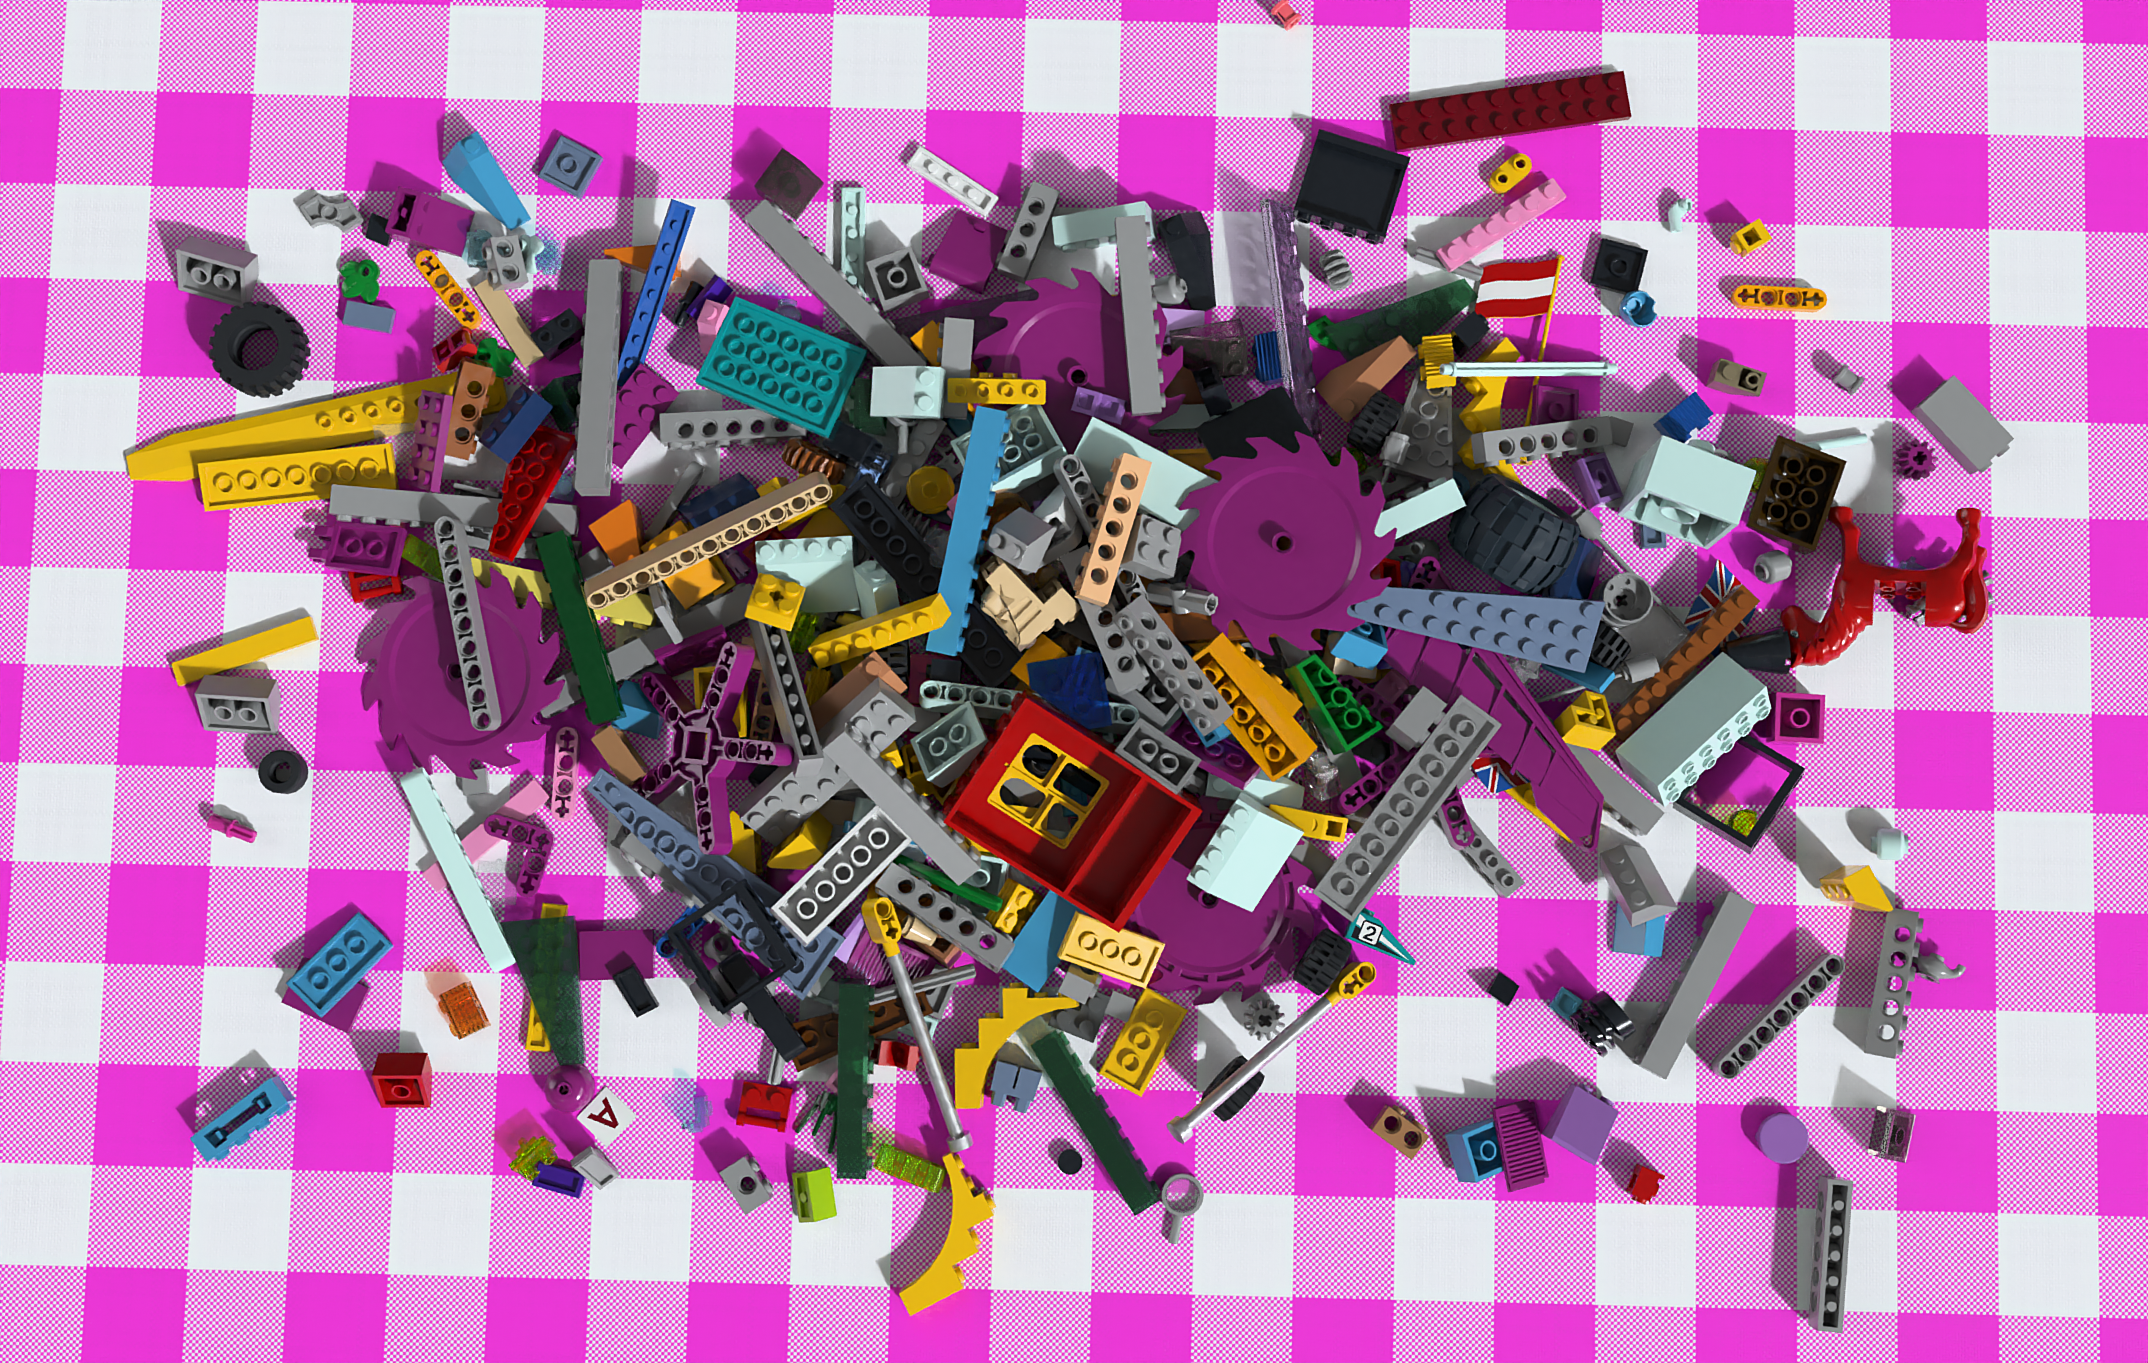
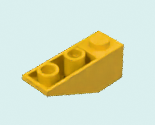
[1269,804,1348,843]

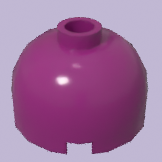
[544,1062,596,1112]

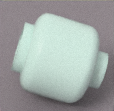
[1871,828,1908,860]

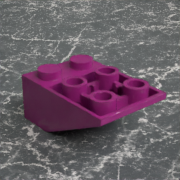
[385,186,475,258]

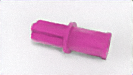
[207,813,257,843]

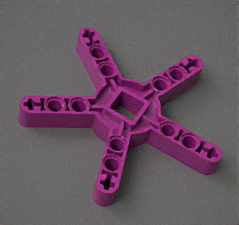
[631,642,794,855]
[1337,649,1501,850]

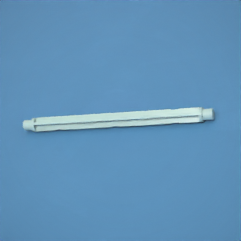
[1439,361,1618,377]

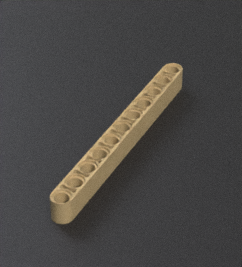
[584,472,832,610]

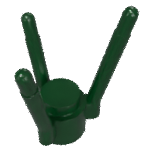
[795,1091,843,1154]

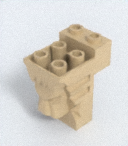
[980,554,1082,652]

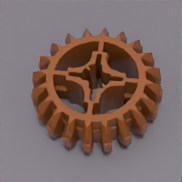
[781,438,847,486]

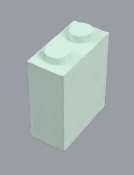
[853,560,900,619]

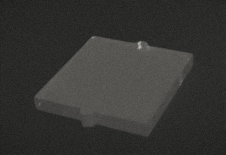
[373,423,416,464]
[477,859,519,906]

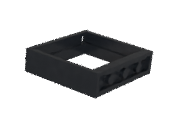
[1673,735,1805,854]
[666,879,801,1015]

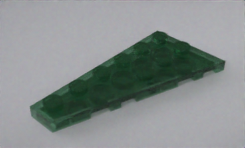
[1322,278,1478,362]

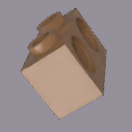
[1369,1104,1429,1160]

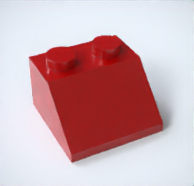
[372,1052,432,1108]

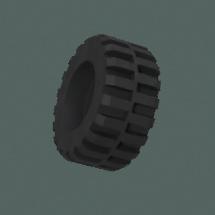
[209,301,311,398]

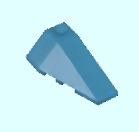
[442,131,531,231]

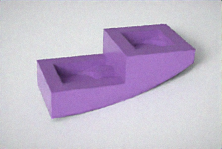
[1071,387,1128,425]

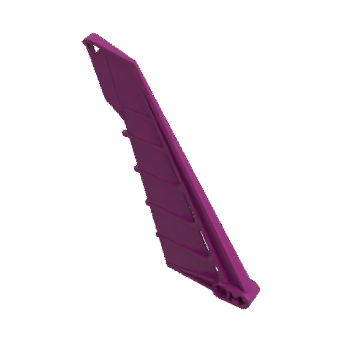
[1382,556,1604,853]

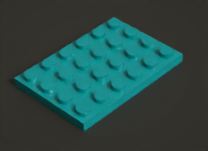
[695,296,868,438]

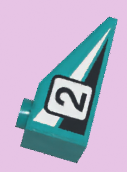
[1343,908,1416,965]

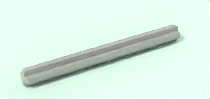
[832,964,976,1014]

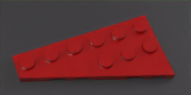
[488,425,578,562]

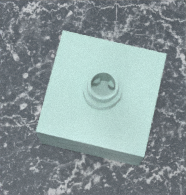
[1617,435,1756,550]

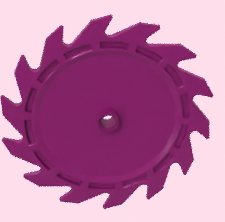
[971,268,1186,473]
[1178,431,1397,656]
[358,567,565,780]
[1123,793,1318,1006]

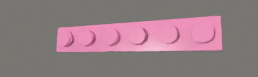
[1436,178,1567,273]

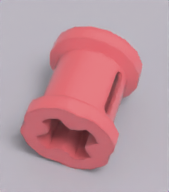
[1271,0,1302,31]

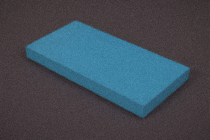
[1002,890,1091,993]
[286,912,394,1018]

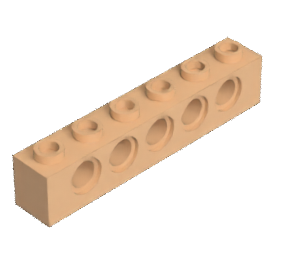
[1073,453,1152,607]

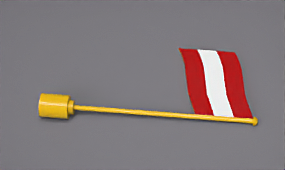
[1474,254,1565,466]

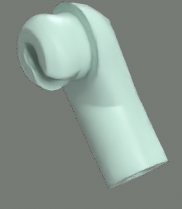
[1668,198,1692,233]

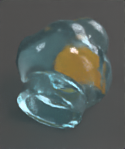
[773,299,802,322]

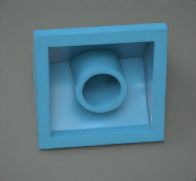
[611,680,664,740]
[1612,903,1666,957]

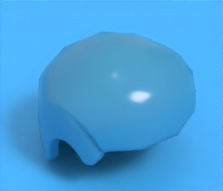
[1620,290,1657,328]

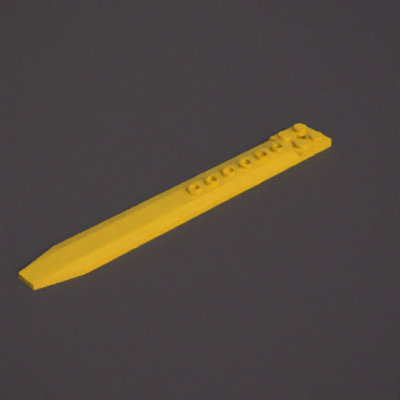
[126,371,508,482]

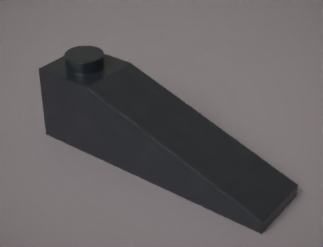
[1157,211,1216,312]

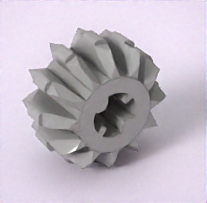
[1319,248,1353,292]
[1244,999,1285,1041]

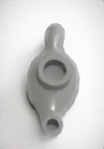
[1902,953,1966,984]

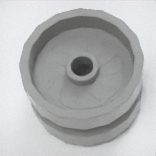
[689,965,748,1029]

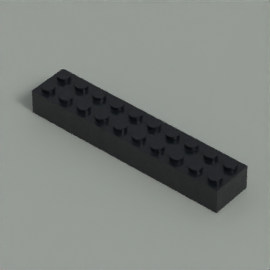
[830,474,1024,688]

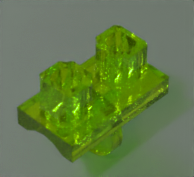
[785,610,820,654]
[509,1135,558,1181]

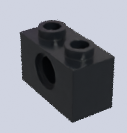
[530,308,585,361]

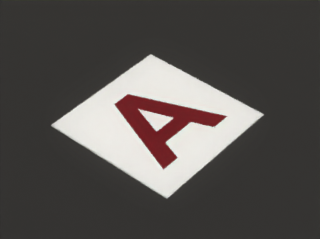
[577,1087,637,1147]

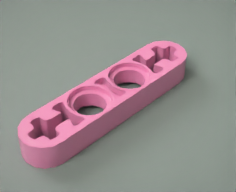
[551,727,581,822]

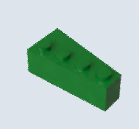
[1284,654,1384,755]

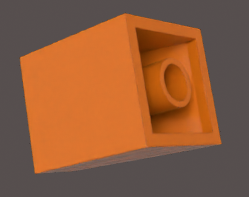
[588,499,646,573]

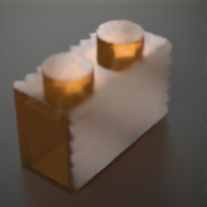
[438,981,491,1040]

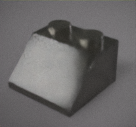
[754,148,824,221]

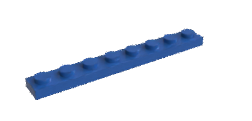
[617,199,696,387]

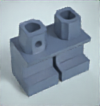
[990,1059,1043,1113]

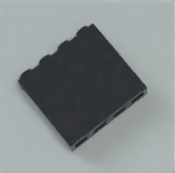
[1292,129,1411,245]
[1195,386,1315,477]

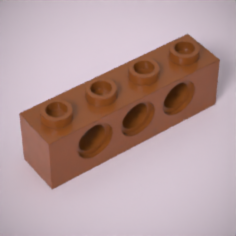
[445,356,496,461]

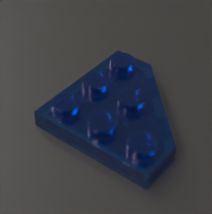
[1026,651,1112,729]

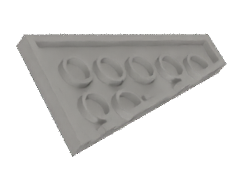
[1382,359,1453,482]

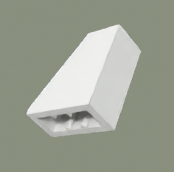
[1032,483,1083,538]

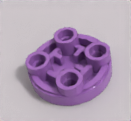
[1755,1112,1809,1164]

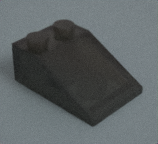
[1169,318,1249,378]

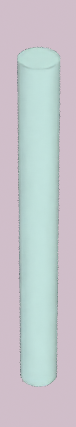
[1770,433,1867,455]

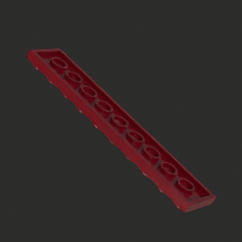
[1389,71,1631,153]

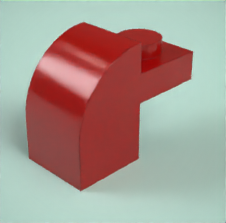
[868,1037,920,1071]

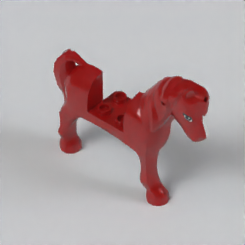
[1780,506,1989,668]

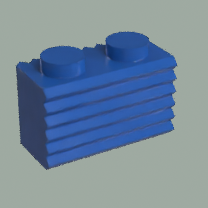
[1252,330,1294,386]
[1653,391,1714,443]

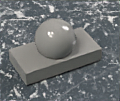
[570,1146,620,1190]

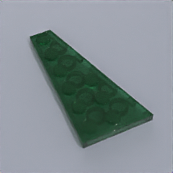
[500,915,586,1066]

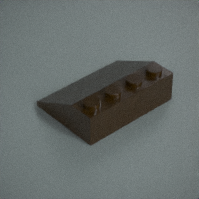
[1746,435,1847,555]

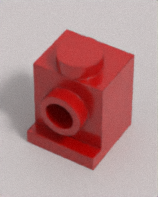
[1626,1163,1665,1205]

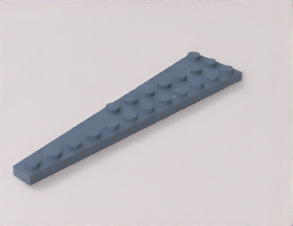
[1347,586,1605,673]
[586,768,846,1001]

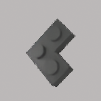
[1048,991,1111,1043]

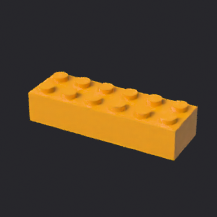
[1191,632,1318,782]

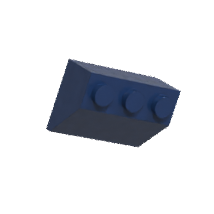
[478,383,553,464]
[677,472,760,541]
[1537,537,1604,599]

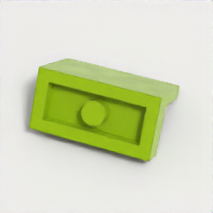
[792,1167,837,1223]

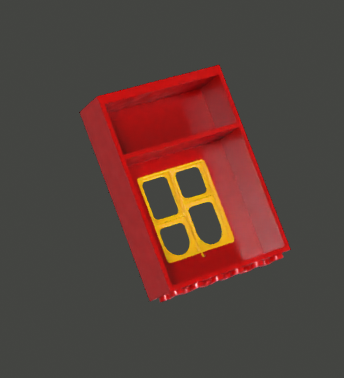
[942,688,1203,933]

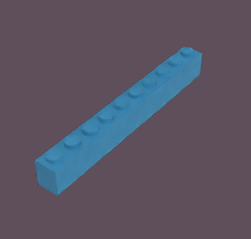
[926,406,1011,656]

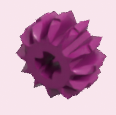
[1893,439,1938,481]

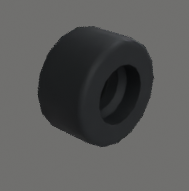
[258,750,308,794]

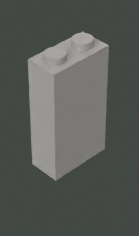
[1910,375,2014,475]

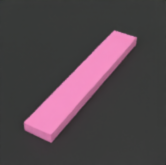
[422,779,552,893]

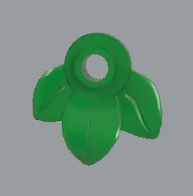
[339,259,380,305]
[470,337,516,378]

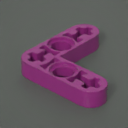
[484,813,555,898]

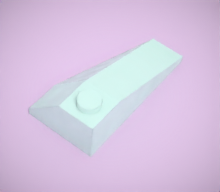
[1205,770,1305,809]

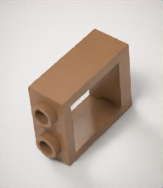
[591,725,650,787]

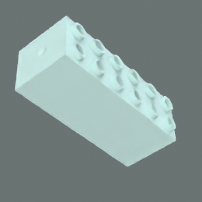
[1066,417,1219,532]
[1615,652,1771,807]

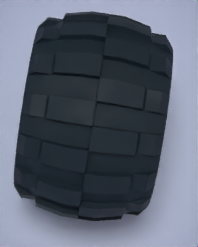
[1447,473,1581,595]

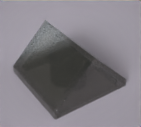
[1867,1105,1916,1163]

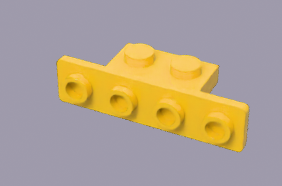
[948,372,1046,405]

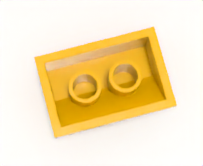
[767,810,834,870]
[1819,865,1894,912]

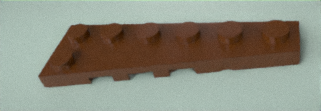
[792,991,934,1072]

